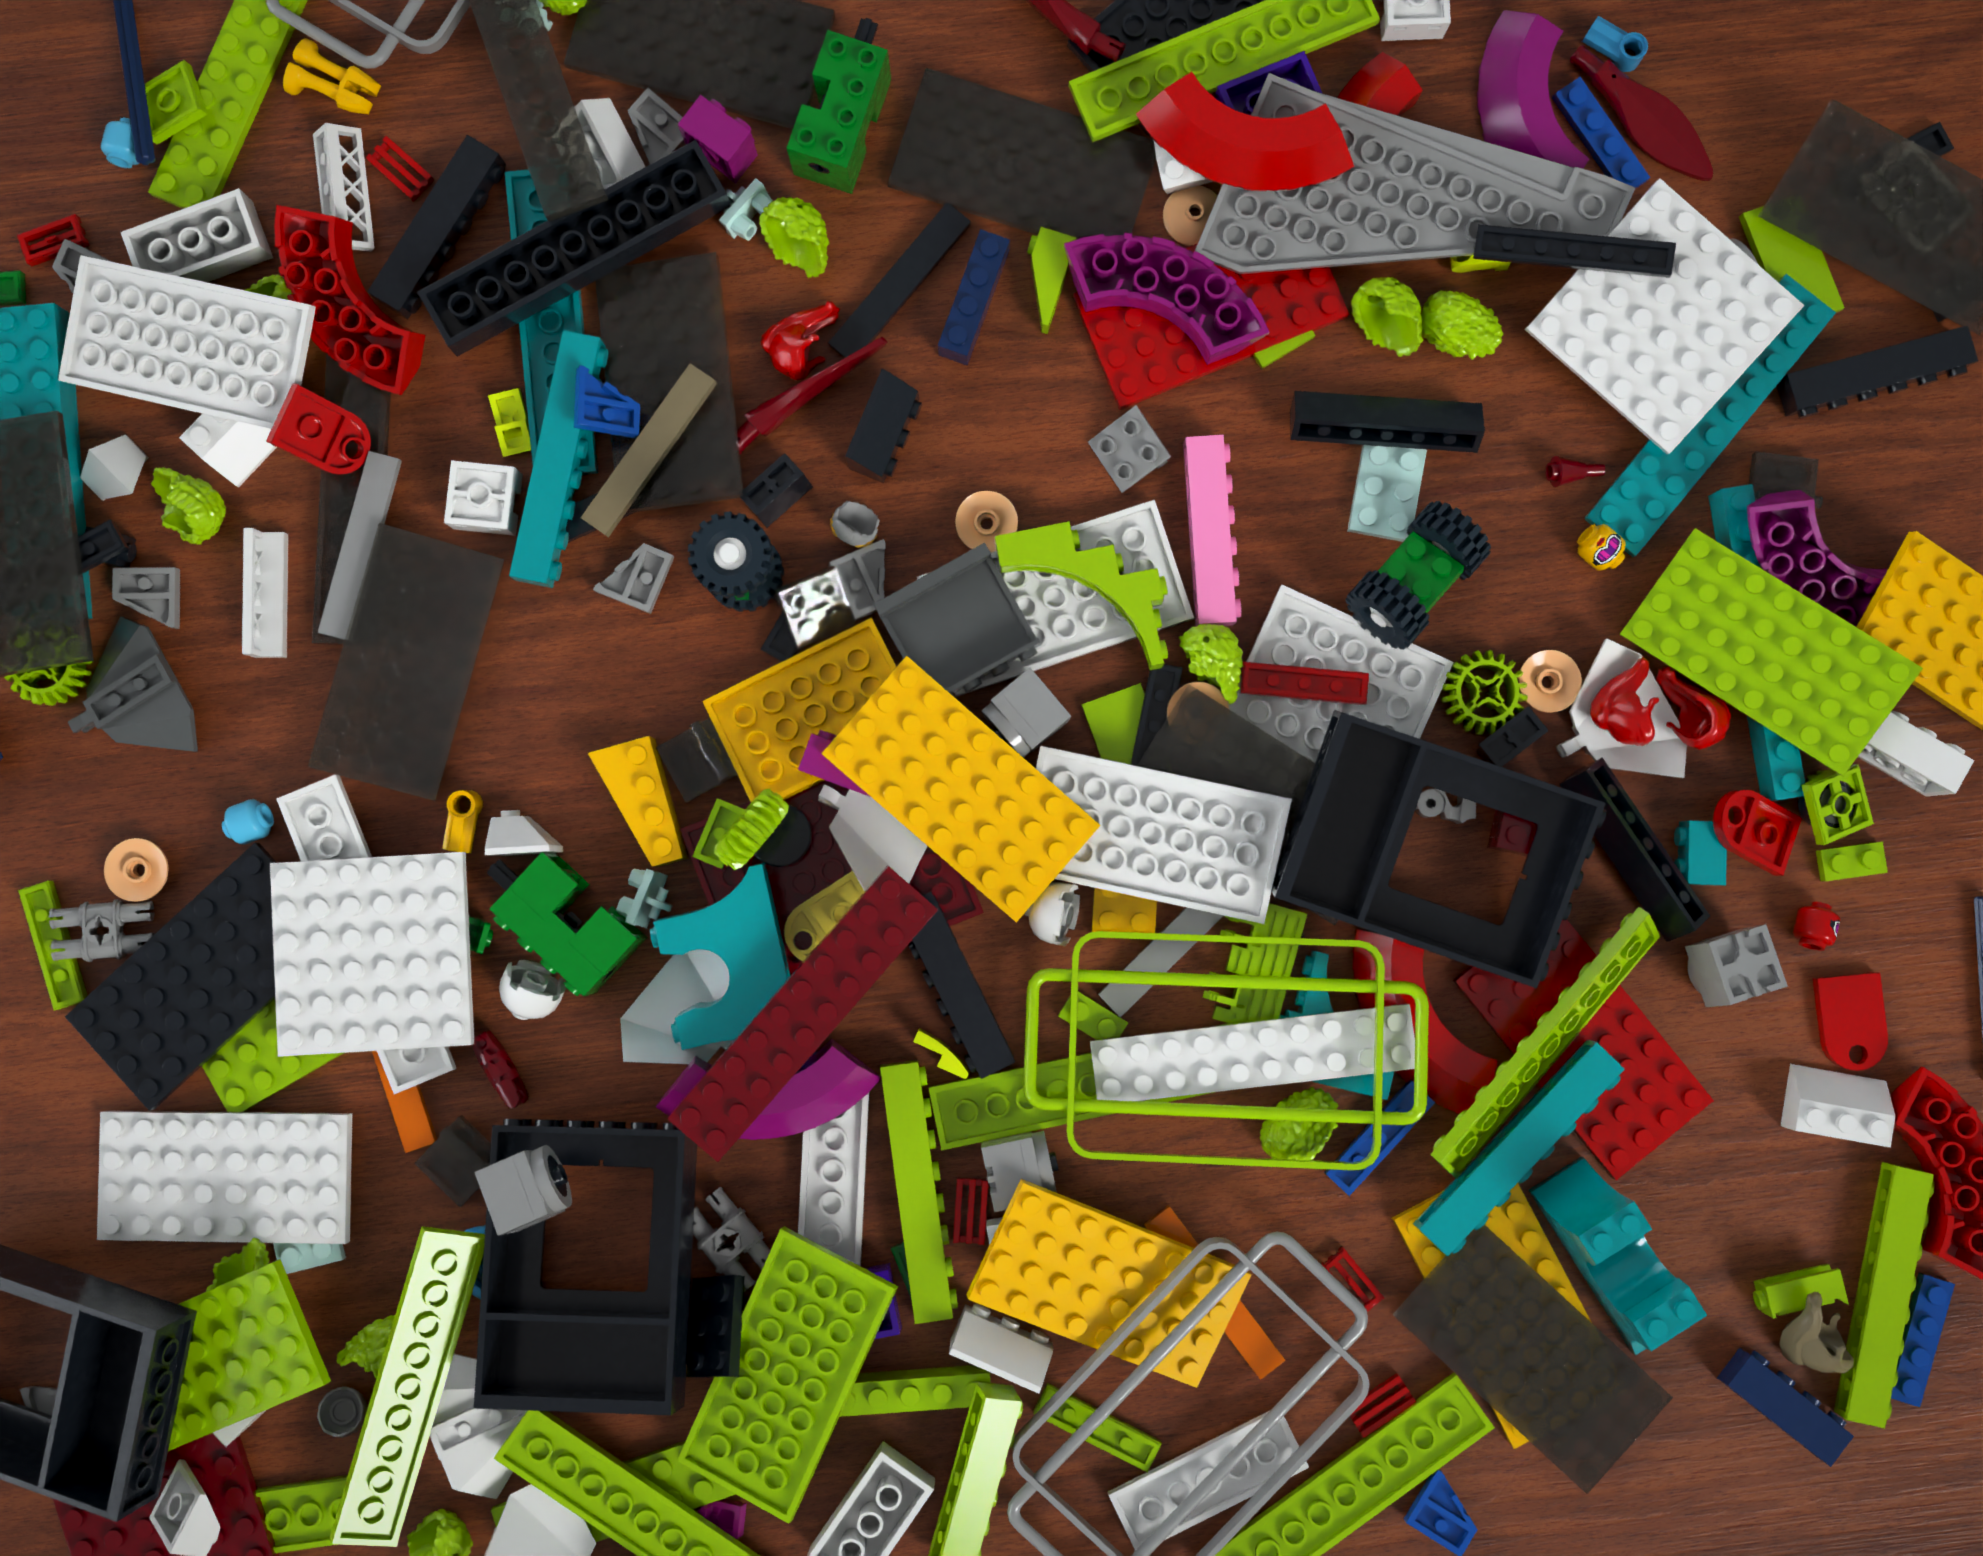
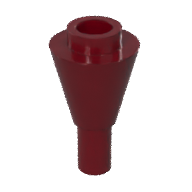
[1545,456,1605,487]

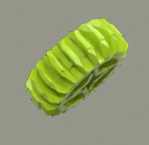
[1,621,94,706]
[1441,650,1528,735]
[714,789,789,870]

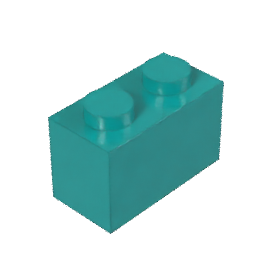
[1674,820,1727,886]

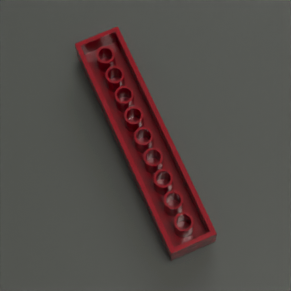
[667,865,938,1162]

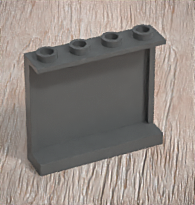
[874,543,1041,697]

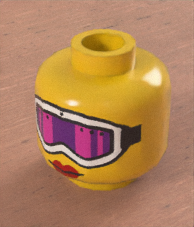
[1577,524,1626,571]

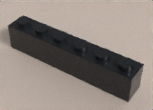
[367,135,506,320]
[1776,325,1978,419]
[1290,391,1485,453]
[1559,757,1710,942]
[908,888,1015,1079]

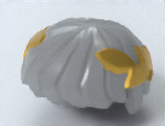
[830,501,880,548]

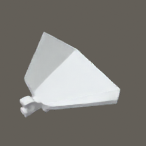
[1555,639,1687,778]
[818,784,928,891]
[620,949,734,1065]
[430,1354,527,1499]
[484,1484,596,1556]

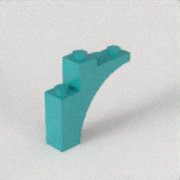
[1279,951,1394,1100]

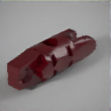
[472,1030,529,1109]

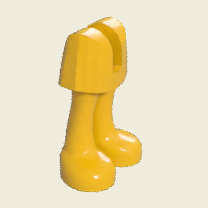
[283,38,381,115]

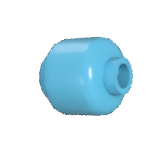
[101,118,140,168]
[222,799,274,845]

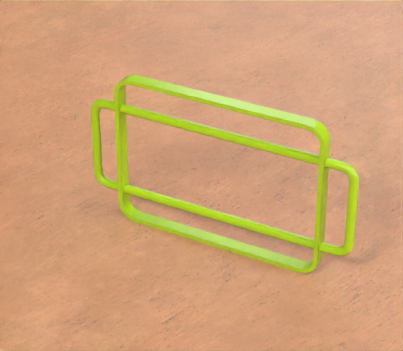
[1023,931,1429,1170]

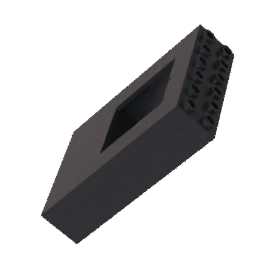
[1271,710,1606,988]
[474,1119,697,1415]
[0,1244,197,1522]

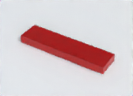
[1239,662,1369,705]

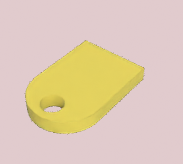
[784,871,864,961]

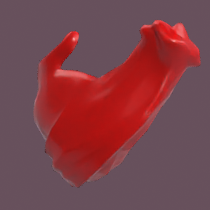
[760,301,840,381]
[1590,657,1659,746]
[1655,667,1731,750]

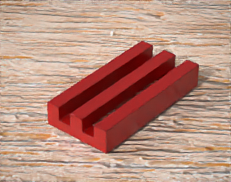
[366,136,434,202]
[17,214,90,267]
[953,1177,988,1245]
[1321,1246,1384,1312]
[1350,1373,1416,1438]

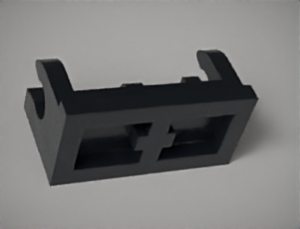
[738,453,813,528]
[1476,706,1549,767]

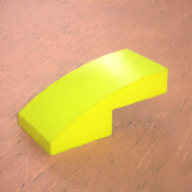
[488,388,531,457]
[913,1028,969,1079]

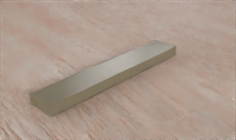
[581,363,717,538]

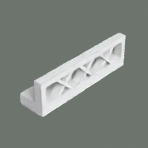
[313,123,375,252]
[242,528,288,658]

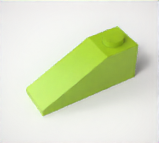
[1027,227,1077,334]

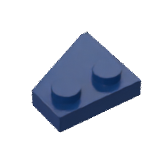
[574,365,640,438]
[1404,1469,1478,1556]

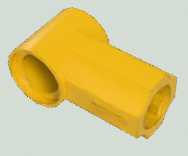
[442,790,483,853]

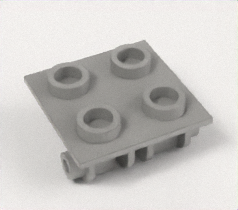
[1088,405,1171,493]

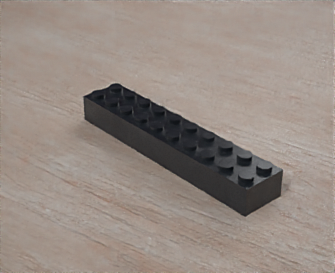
[417,140,731,357]

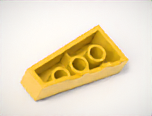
[588,736,688,867]

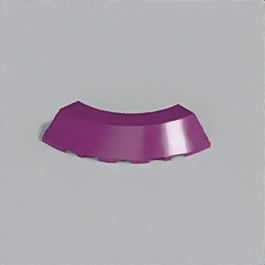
[1477,10,1590,169]
[1064,233,1270,365]
[1747,490,1888,627]
[656,1038,881,1140]

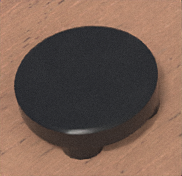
[754,804,812,867]

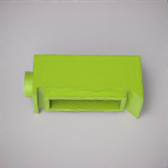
[1753,1263,1849,1319]

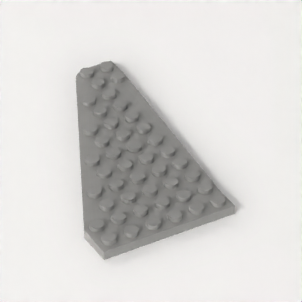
[1195,73,1635,274]

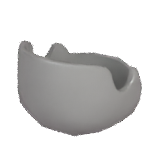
[317,1387,368,1438]

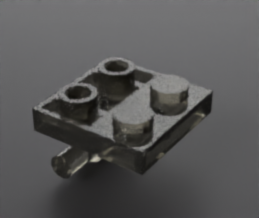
[1749,452,1823,509]
[773,565,855,649]
[656,718,737,803]
[414,1116,491,1207]

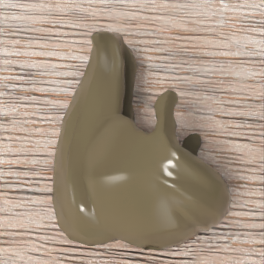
[1779,1292,1854,1373]

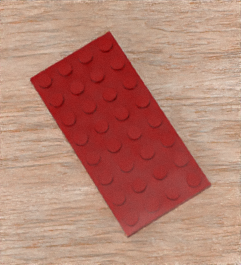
[1072,243,1350,410]
[1453,920,1714,1180]

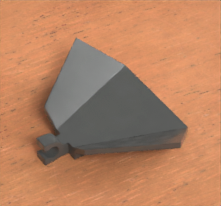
[68,616,198,752]

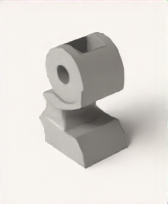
[1415,788,1476,824]

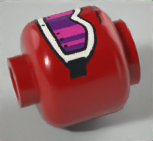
[1793,902,1840,951]

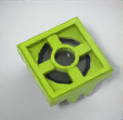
[1798,764,1874,845]

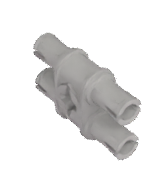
[49,899,155,962]
[693,1187,771,1292]

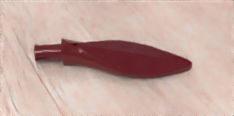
[1026,0,1126,62]
[1569,45,1713,181]
[726,337,888,455]

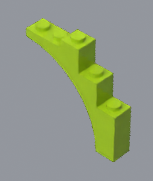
[995,521,1168,670]

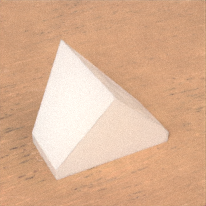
[80,435,149,501]

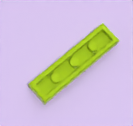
[18,881,88,1011]
[1033,1383,1162,1473]

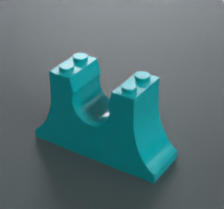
[650,863,791,1050]
[1528,1157,1707,1355]

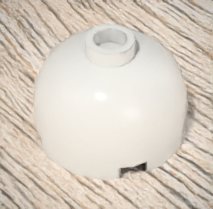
[1025,882,1080,946]
[499,960,566,1020]

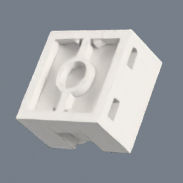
[1379,0,1451,41]
[444,460,523,536]

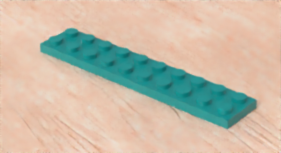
[505,165,598,475]
[1584,274,1836,557]

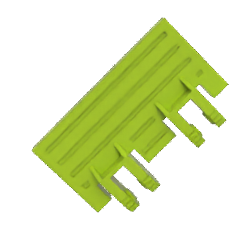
[1203,903,1307,1023]

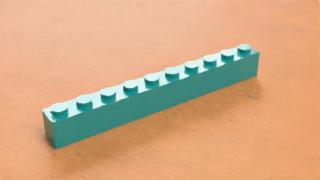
[1708,484,1805,801]

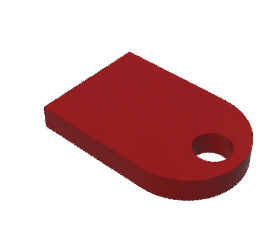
[266,384,371,474]
[1713,790,1802,876]
[1812,972,1888,1071]

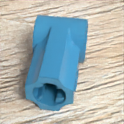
[1582,16,1648,72]

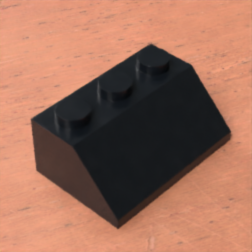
[845,369,922,483]

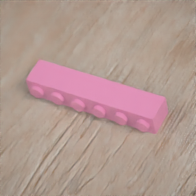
[1183,435,1241,627]

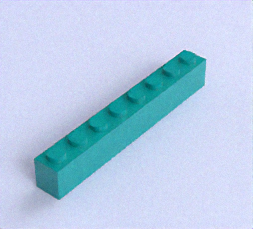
[509,330,608,588]
[1413,1040,1625,1256]

